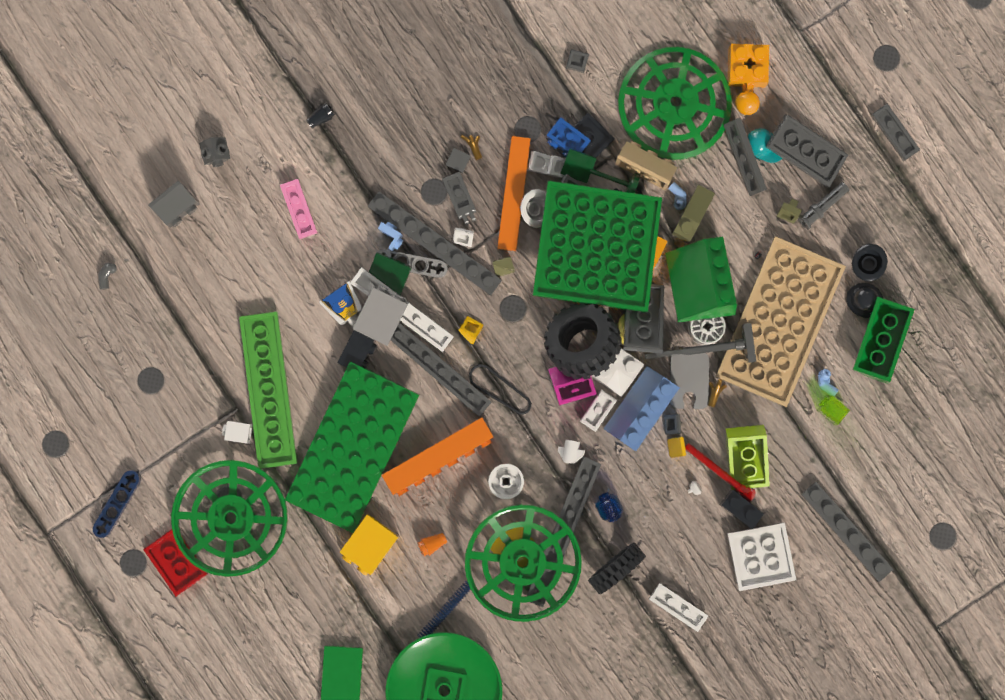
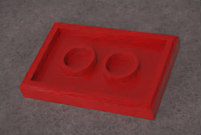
[143,529,208,597]

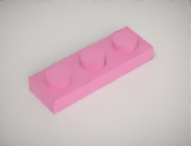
[280,179,318,239]

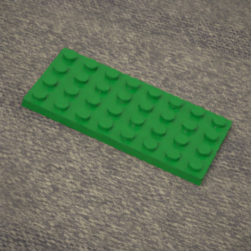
[285,361,420,533]

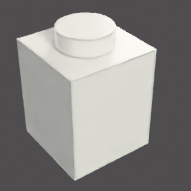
[222,421,253,444]

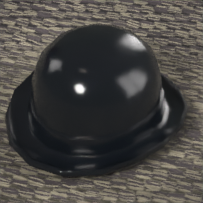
[852,243,888,282]
[846,283,883,318]

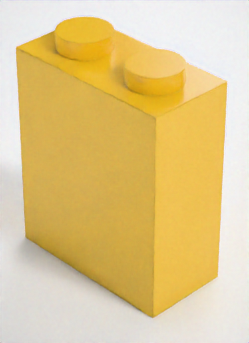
[340,514,400,575]

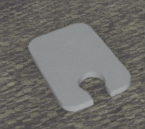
[670,353,709,409]

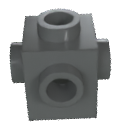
[199,137,230,167]

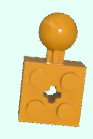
[727,44,769,115]

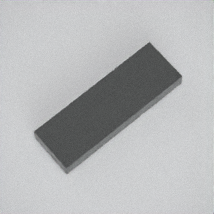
[870,104,920,162]

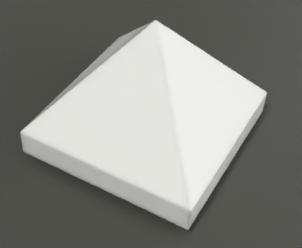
[453,227,474,247]

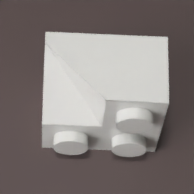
[591,349,644,397]

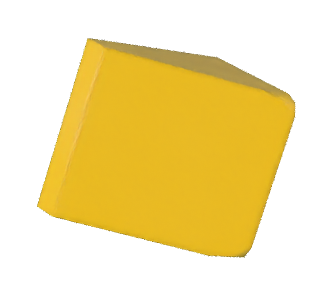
[667,437,686,458]

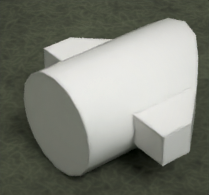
[558,440,585,464]

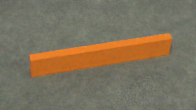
[497,136,531,252]

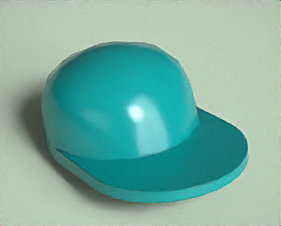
[747,128,782,163]

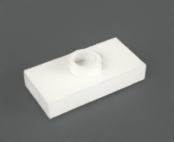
[580,389,617,432]

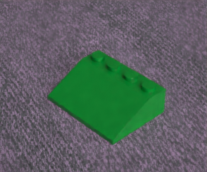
[665,237,737,323]

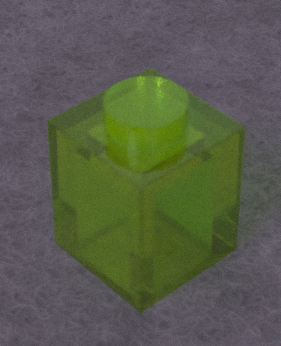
[817,395,850,425]

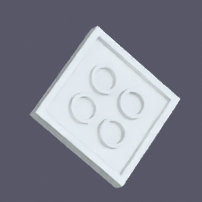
[727,523,796,591]

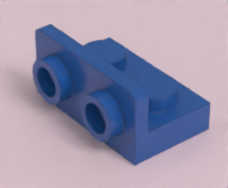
[546,117,591,157]

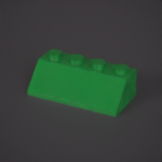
[853,297,915,384]

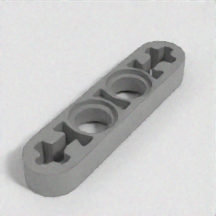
[374,249,448,278]

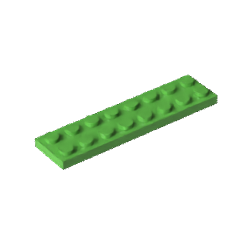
[239,312,298,469]

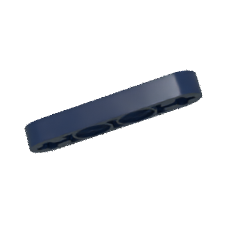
[93,470,141,538]

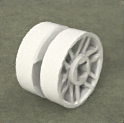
[688,317,725,345]
[488,464,524,499]

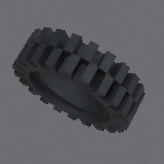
[588,542,646,595]

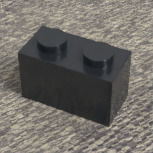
[337,330,377,368]
[719,490,764,529]

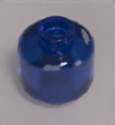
[595,492,624,522]

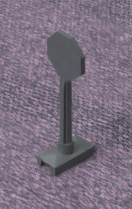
[645,323,756,363]

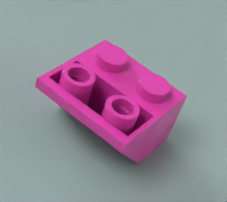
[548,367,597,406]

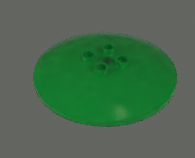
[386,632,503,700]

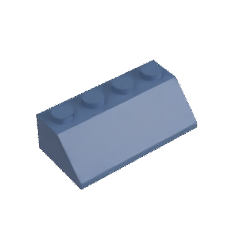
[604,366,680,451]

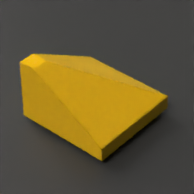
[459,316,484,344]

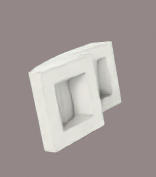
[527,151,565,178]

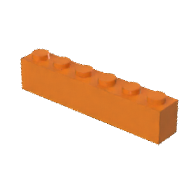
[382,418,494,496]

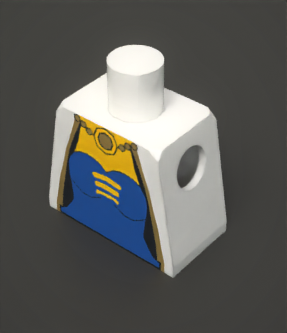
[319,281,363,330]

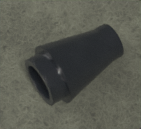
[306,102,335,129]

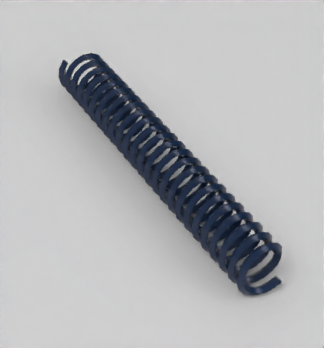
[417,581,471,638]

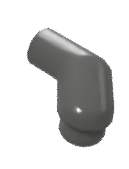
[98,263,117,290]

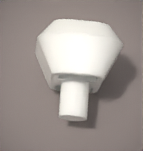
[688,480,702,495]

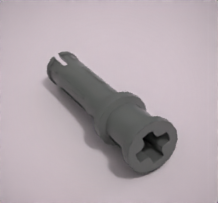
[798,182,850,230]

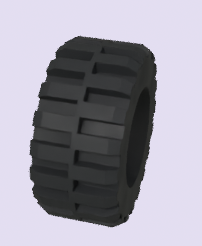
[544,303,622,379]

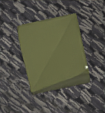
[492,256,515,277]

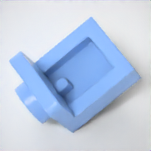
[378,222,403,251]

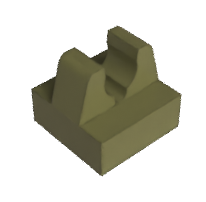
[777,198,801,224]

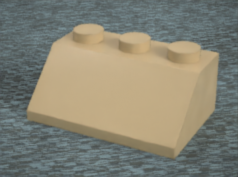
[615,141,678,190]

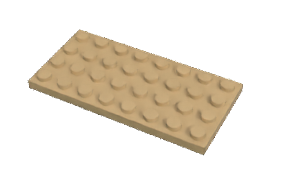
[715,236,846,407]

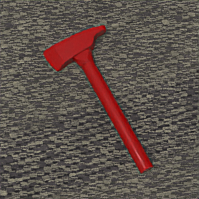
[685,443,756,503]

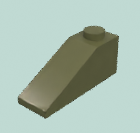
[672,184,715,244]

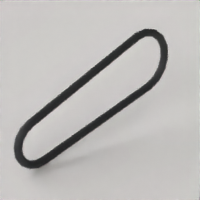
[469,364,532,415]

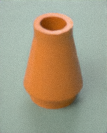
[417,533,447,556]

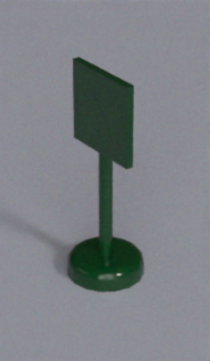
[560,148,640,193]

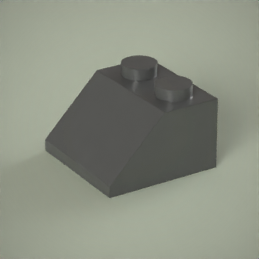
[148,181,199,228]

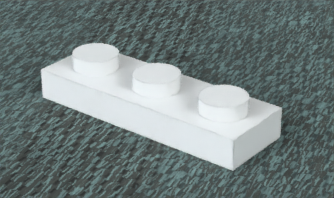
[649,583,708,632]

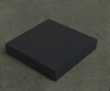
[574,113,615,158]

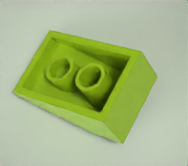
[725,425,770,490]

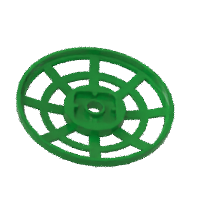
[618,47,732,160]
[171,460,288,577]
[465,504,582,622]

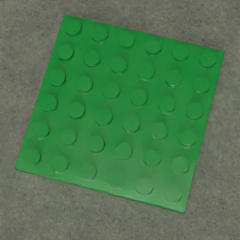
[532,181,662,312]

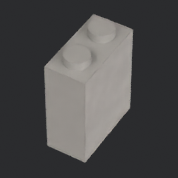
[353,285,409,346]

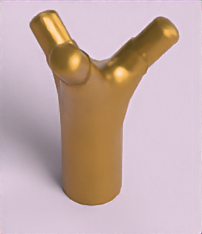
[461,135,482,160]
[708,379,727,407]

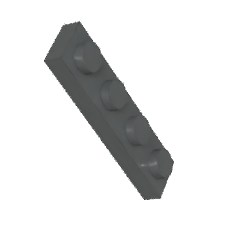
[724,118,767,196]

